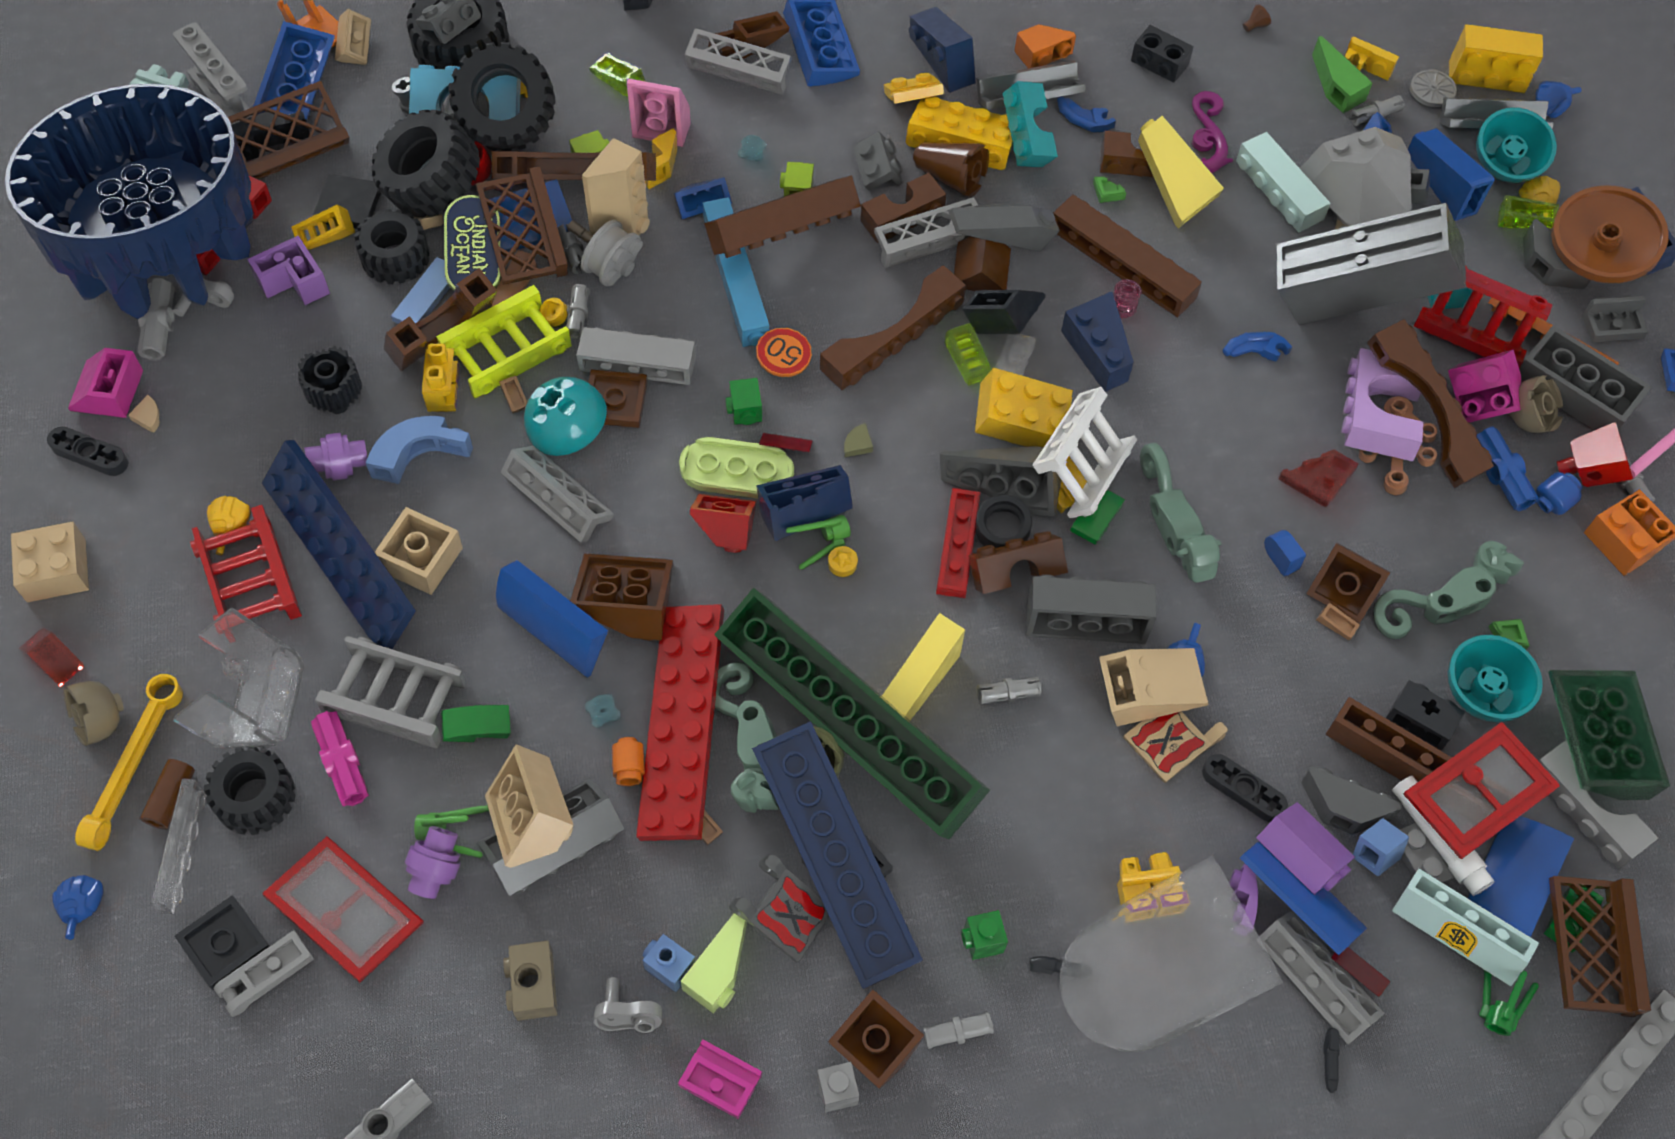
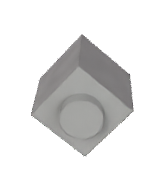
[817,1062,859,1113]

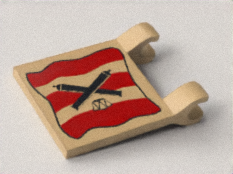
[1123,711,1228,783]

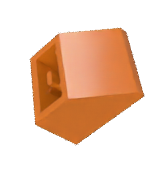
[1584,489,1675,576]

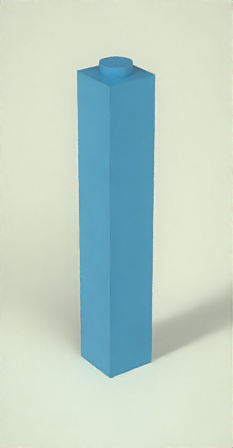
[703,197,770,347]

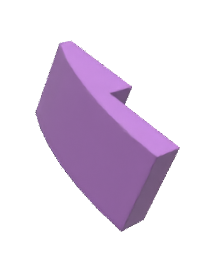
[1228,863,1258,938]

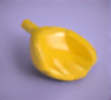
[1519,176,1561,224]
[207,496,251,555]

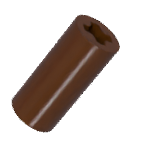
[139,759,195,830]

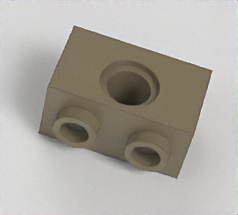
[503,940,558,1021]

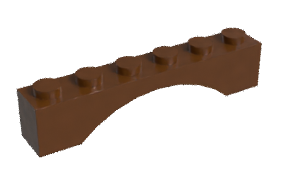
[491,151,656,181]
[820,265,966,390]
[1367,319,1494,489]

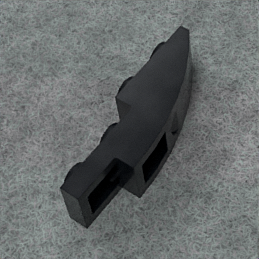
[232,111,310,161]

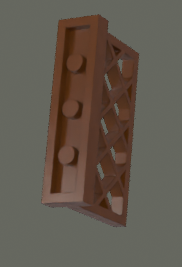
[228,81,350,180]
[476,166,568,285]
[1549,876,1651,1017]

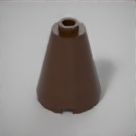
[913,142,989,197]

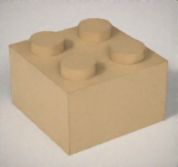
[375,507,463,595]
[11,521,89,603]

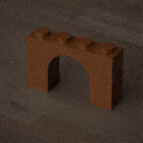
[384,268,497,371]

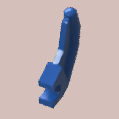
[1057,96,1116,133]
[1223,332,1292,362]

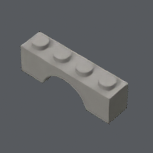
[1539,740,1658,869]

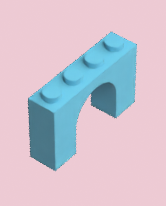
[409,65,521,121]

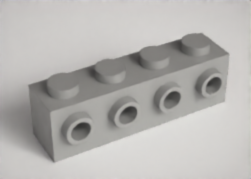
[576,327,696,385]

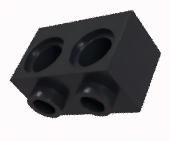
[1131,25,1194,83]

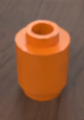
[612,737,645,786]

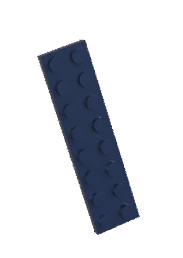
[262,440,416,649]
[752,721,923,989]

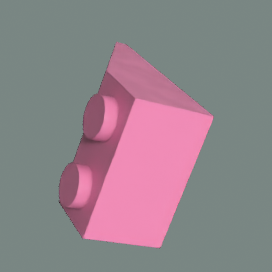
[627,78,691,147]

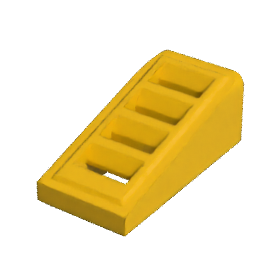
[291,204,355,250]

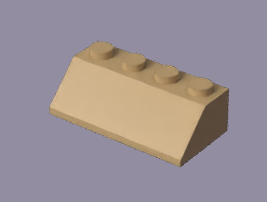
[582,138,650,235]
[485,744,573,868]

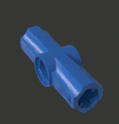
[1477,427,1539,512]

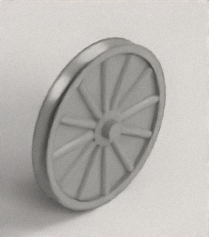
[1410,69,1457,107]

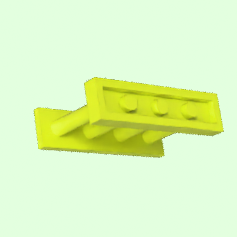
[436,285,572,399]

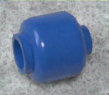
[1536,472,1582,515]

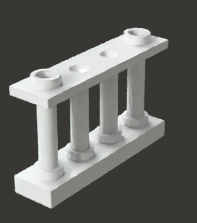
[1032,387,1137,518]

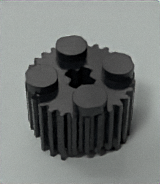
[298,346,362,414]

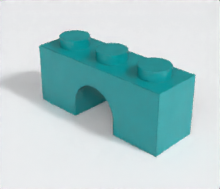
[1003,81,1058,168]

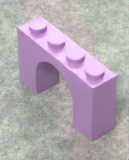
[1341,348,1424,461]

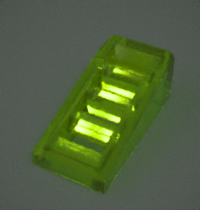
[589,53,646,97]
[1498,195,1559,228]
[944,323,992,386]

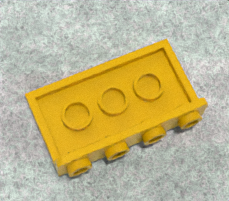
[906,96,1013,170]

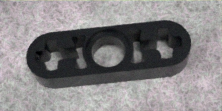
[47,426,129,476]
[1202,754,1288,822]

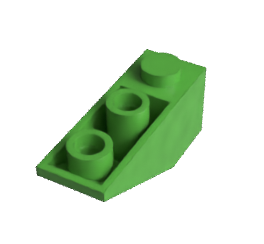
[1312,36,1373,114]

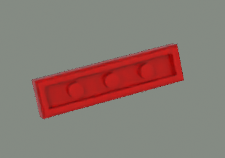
[936,488,981,598]

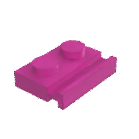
[678,1039,763,1119]

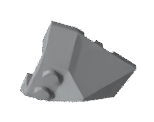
[1300,127,1412,227]

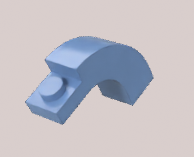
[366,416,473,484]

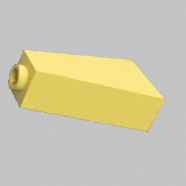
[1138,116,1224,229]
[882,613,965,720]

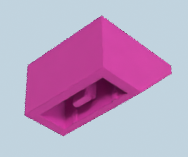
[68,348,143,418]
[1448,350,1521,423]

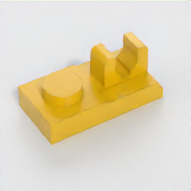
[1344,36,1399,81]

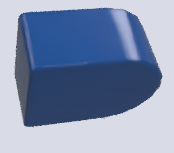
[1264,530,1306,576]

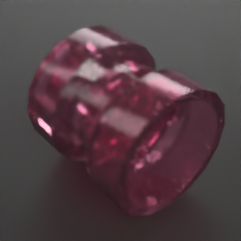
[1113,279,1142,318]

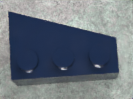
[908,7,976,93]
[1061,291,1134,392]
[756,465,853,541]

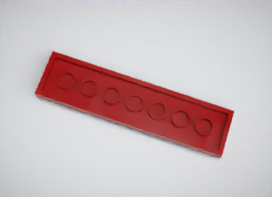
[636,604,724,841]

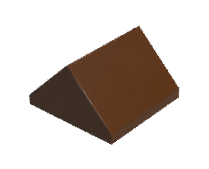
[954,236,1011,291]
[1306,543,1391,624]
[828,989,925,1089]

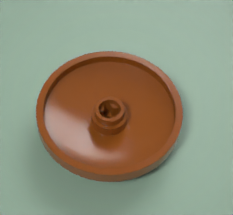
[1551,185,1669,283]

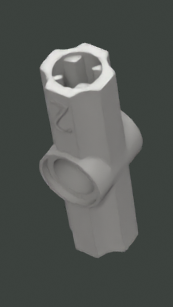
[137,278,175,360]
[344,1079,432,1139]

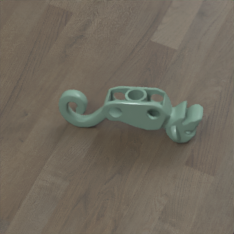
[1140,442,1222,583]
[1373,541,1524,639]
[715,662,779,813]

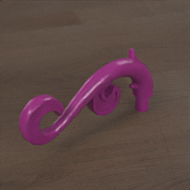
[1192,91,1233,173]

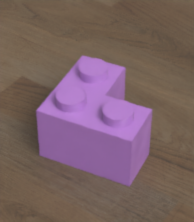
[247,236,330,305]

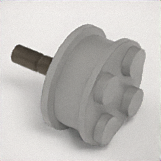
[567,220,643,286]

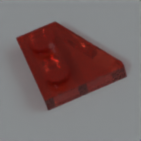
[1278,449,1359,508]

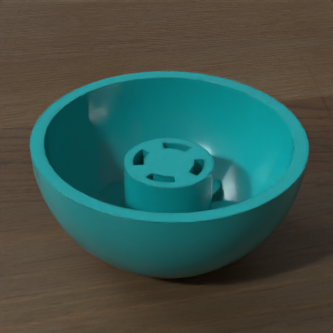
[1476,108,1557,183]
[524,377,607,456]
[1448,635,1543,722]

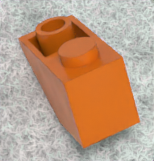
[1014,24,1076,68]

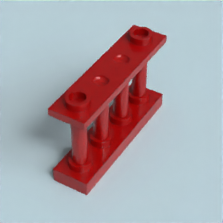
[1414,265,1552,368]
[190,504,302,641]

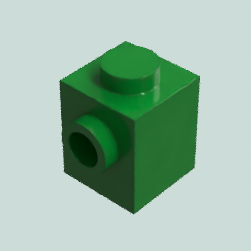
[725,378,762,425]
[961,910,1008,960]

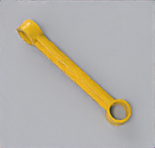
[75,674,183,851]

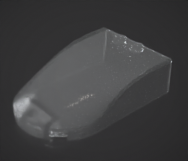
[1060,854,1283,1052]

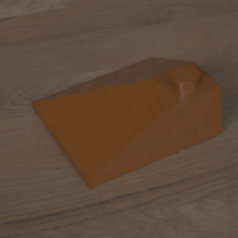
[570,553,673,641]

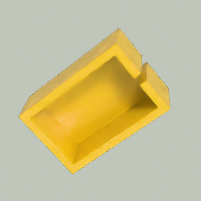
[1449,24,1543,93]
[975,367,1073,447]

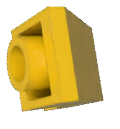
[645,129,678,189]

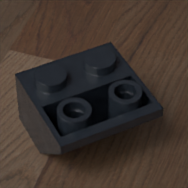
[963,290,1046,335]

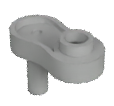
[173,279,235,316]
[594,977,662,1033]

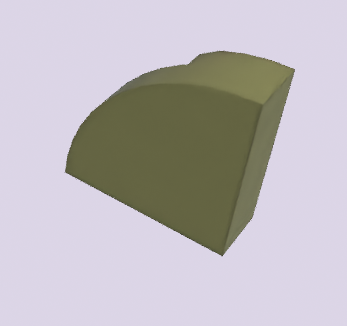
[844,423,873,457]

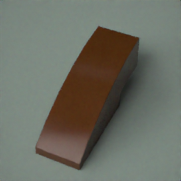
[708,11,790,60]

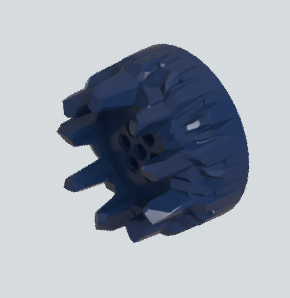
[5,84,254,319]

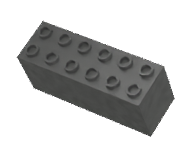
[1277,203,1467,324]

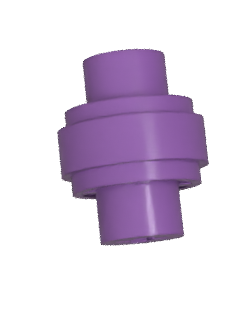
[304,433,367,481]
[405,826,461,899]

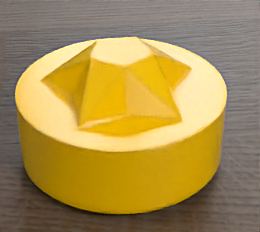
[539,297,568,327]
[828,546,858,577]

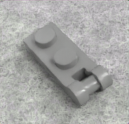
[214,930,314,1017]

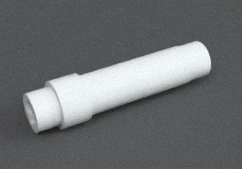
[1392,776,1495,896]

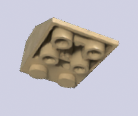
[1099,648,1209,726]

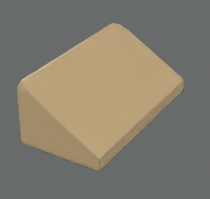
[335,9,371,65]

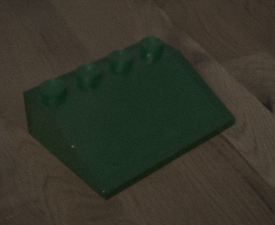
[1548,670,1670,800]

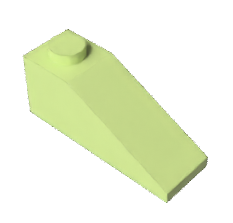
[681,914,747,1014]

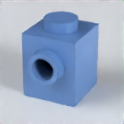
[1353,818,1409,876]
[642,934,696,992]

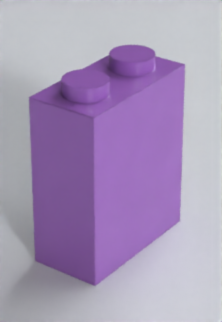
[1256,802,1355,895]

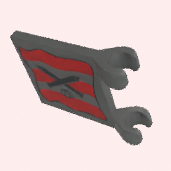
[729,855,829,962]

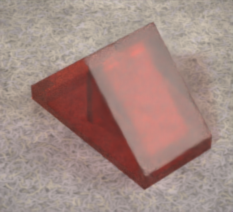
[18,628,84,687]

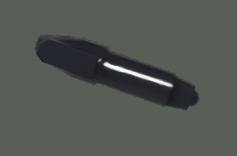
[1030,956,1093,976]
[1323,1028,1340,1093]

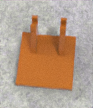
[277,0,338,48]

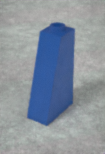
[1408,128,1495,221]

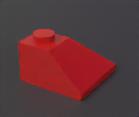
[690,494,756,553]

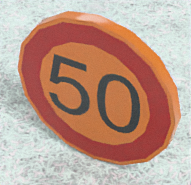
[756,328,812,377]

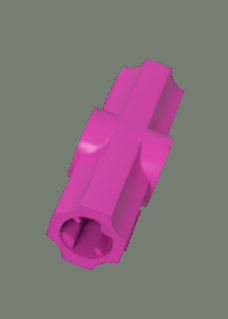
[311,711,369,806]

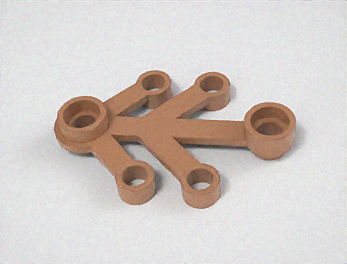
[1359,396,1437,495]

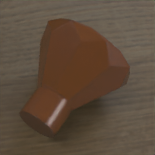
[1243,4,1271,32]

